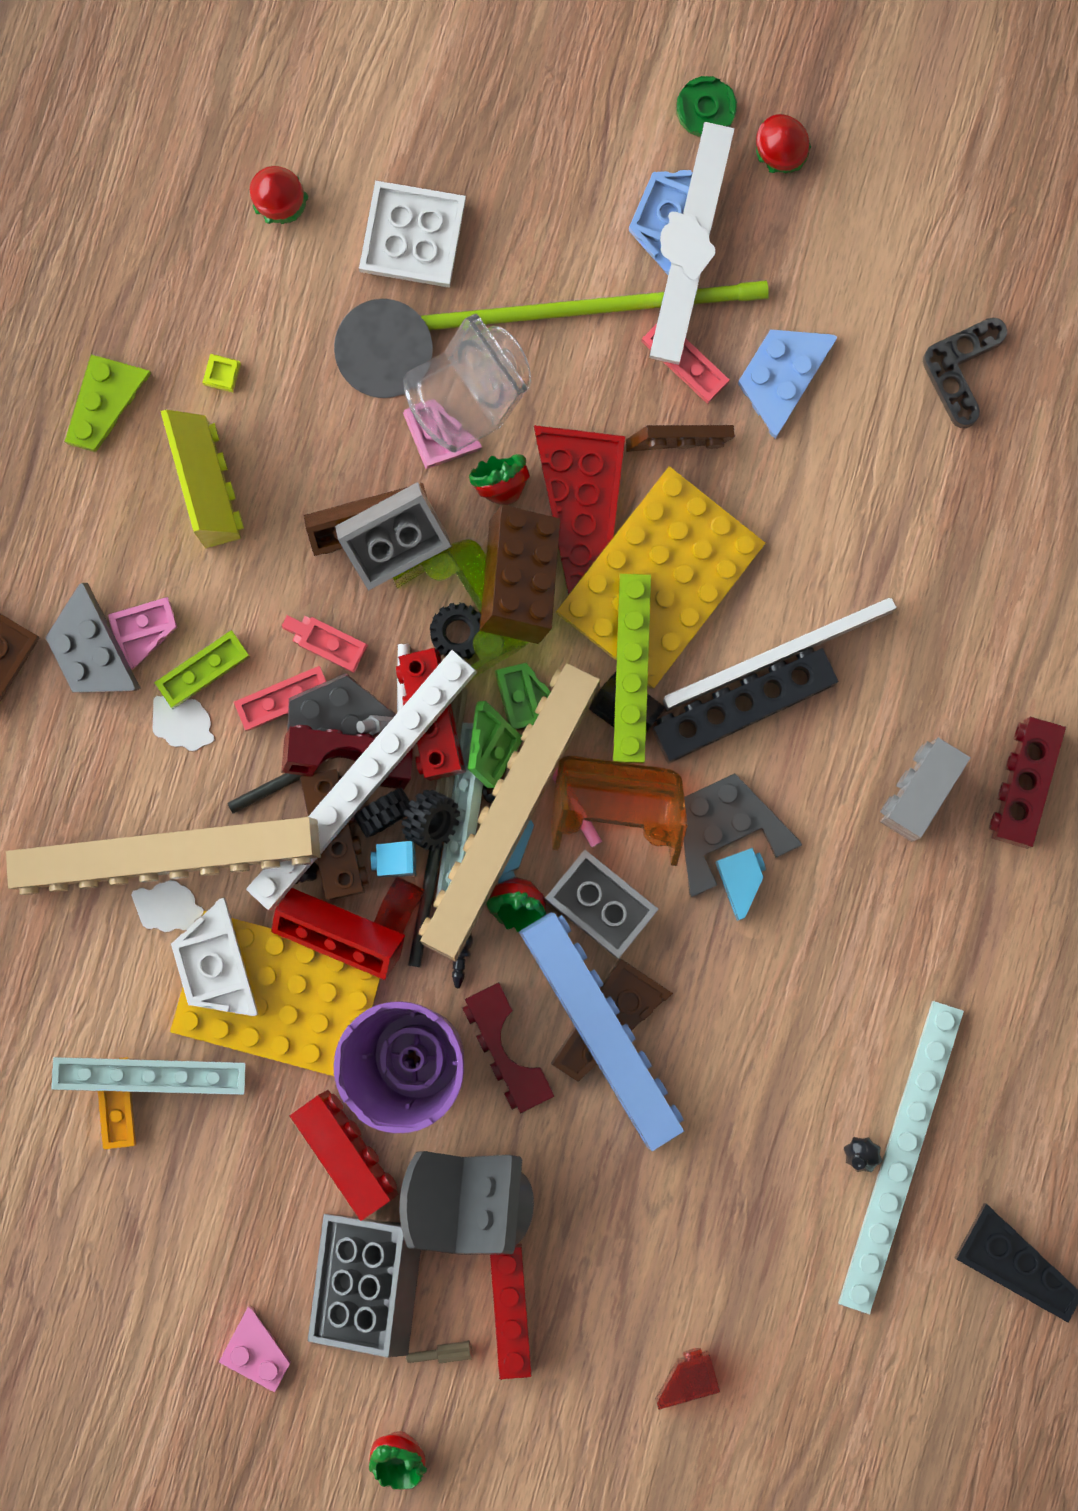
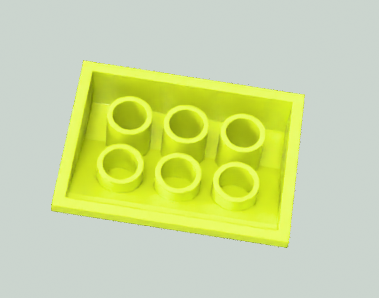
[161,409,244,548]

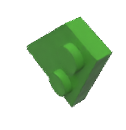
[495,663,551,730]
[467,701,522,788]

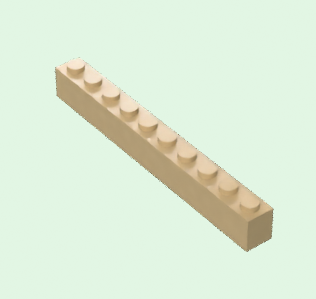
[418,663,600,962]
[6,817,321,895]

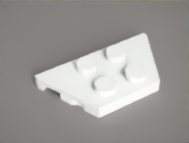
[171,898,259,1016]

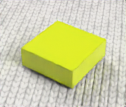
[202,354,241,393]

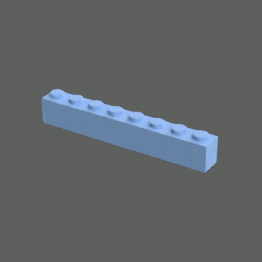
[519,912,684,1151]

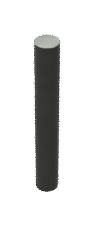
[227,771,316,814]

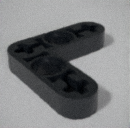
[923,318,1007,428]

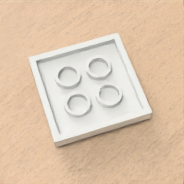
[359,180,466,288]

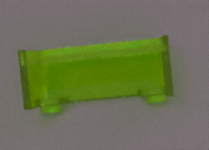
[392,539,529,680]

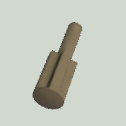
[406,1340,472,1363]

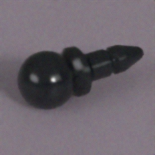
[452,933,473,989]

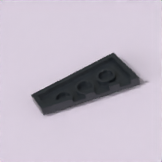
[955,1203,1078,1323]

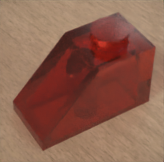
[374,876,425,934]
[655,1348,720,1410]

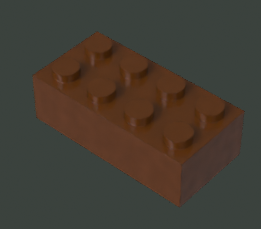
[479,504,560,644]

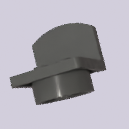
[399,1151,534,1255]

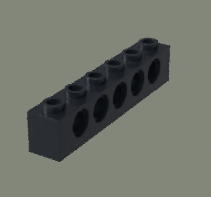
[652,647,839,764]

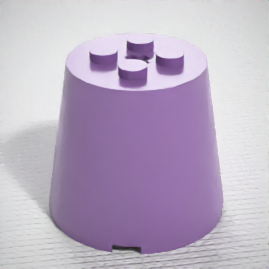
[334,1001,464,1133]

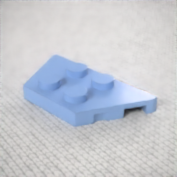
[629,170,693,275]
[738,329,837,439]

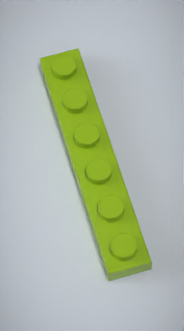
[613,574,651,763]

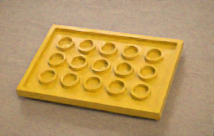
[555,466,765,689]
[170,911,381,1076]

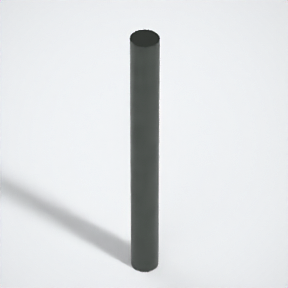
[408,848,442,968]

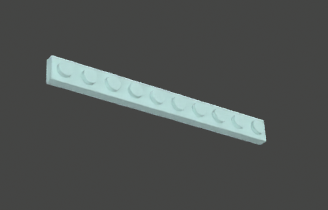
[838,1001,964,1314]

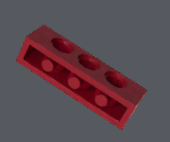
[989,716,1066,849]

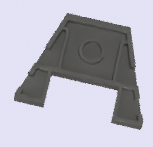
[678,773,802,897]

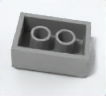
[335,482,451,591]
[880,737,971,842]
[545,850,659,959]

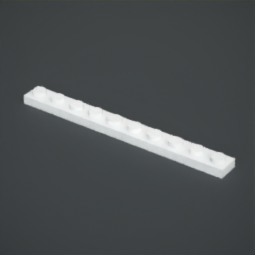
[246,650,477,911]

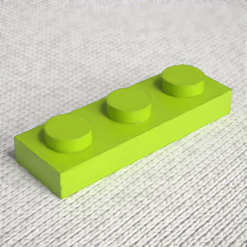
[154,630,250,709]

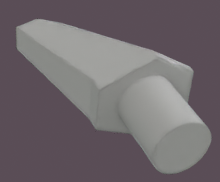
[356,715,394,735]

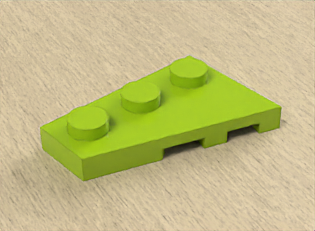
[65,354,152,452]

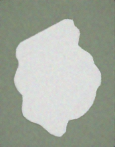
[660,212,715,280]
[153,696,214,751]
[132,880,204,932]

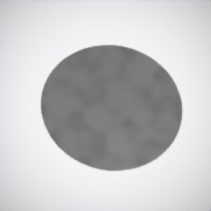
[334,299,432,398]

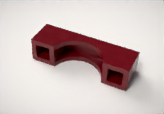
[281,725,413,790]
[462,982,555,1114]

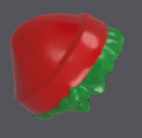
[756,114,811,173]
[250,166,309,224]
[469,454,530,505]
[486,877,547,933]
[369,1431,427,1490]

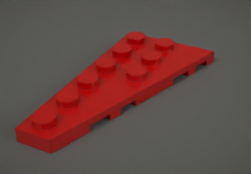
[534,425,625,595]

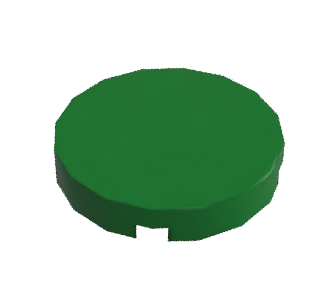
[676,76,737,138]

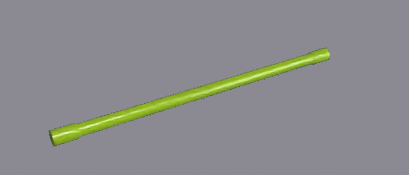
[421,280,769,330]

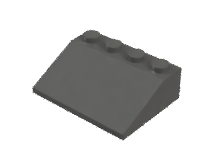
[308,1214,421,1358]

